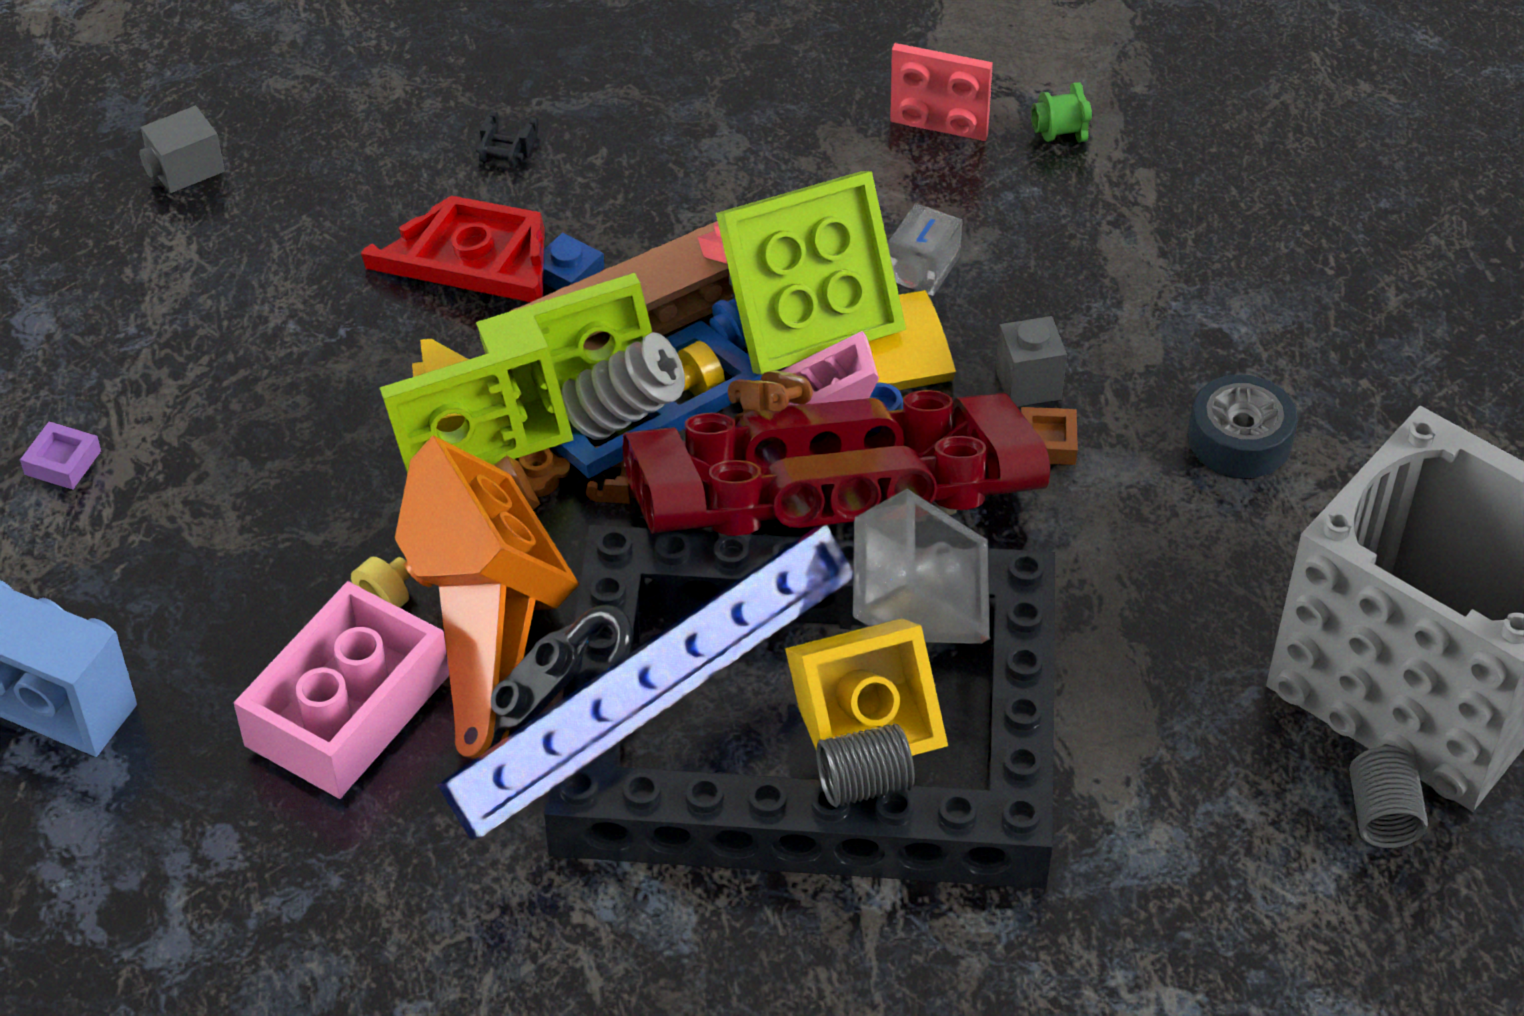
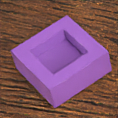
[20,422,101,490]

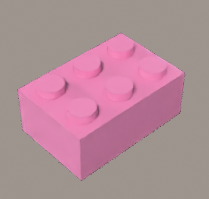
[234,581,449,799]

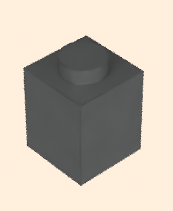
[139,105,225,193]
[995,316,1067,407]

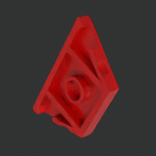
[361,195,545,302]

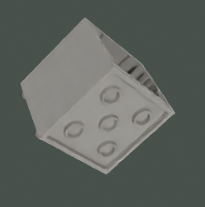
[1266,406,1524,812]

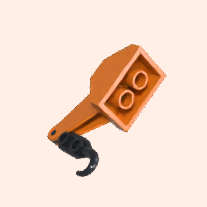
[395,435,632,764]

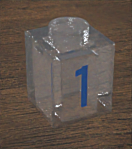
[888,203,963,296]

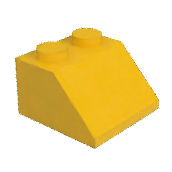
[785,618,948,756]

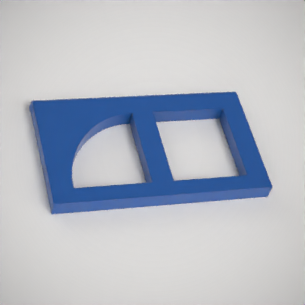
[552,321,763,478]

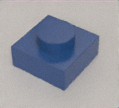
[543,232,604,290]

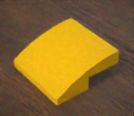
[868,290,956,390]

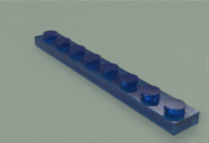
[437,525,856,839]

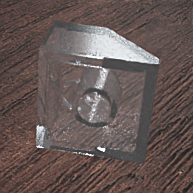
[853,489,990,644]

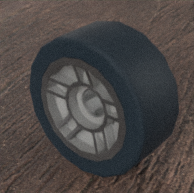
[1188,375,1298,478]

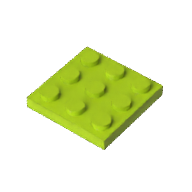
[716,171,906,375]

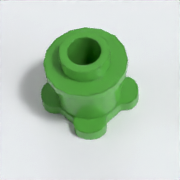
[1031,82,1092,143]

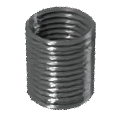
[816,723,915,808]
[1349,746,1429,848]

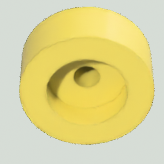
[351,557,411,608]

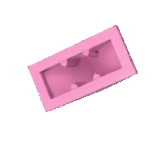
[781,331,879,406]

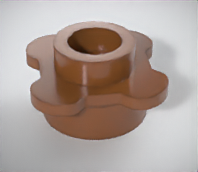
[515,448,570,497]

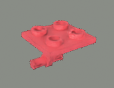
[890,43,993,141]

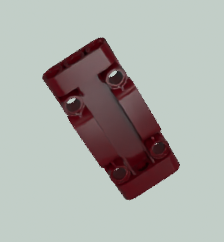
[623,390,1050,536]

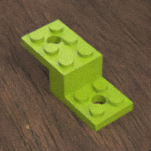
[380,273,652,474]

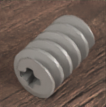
[561,332,685,440]

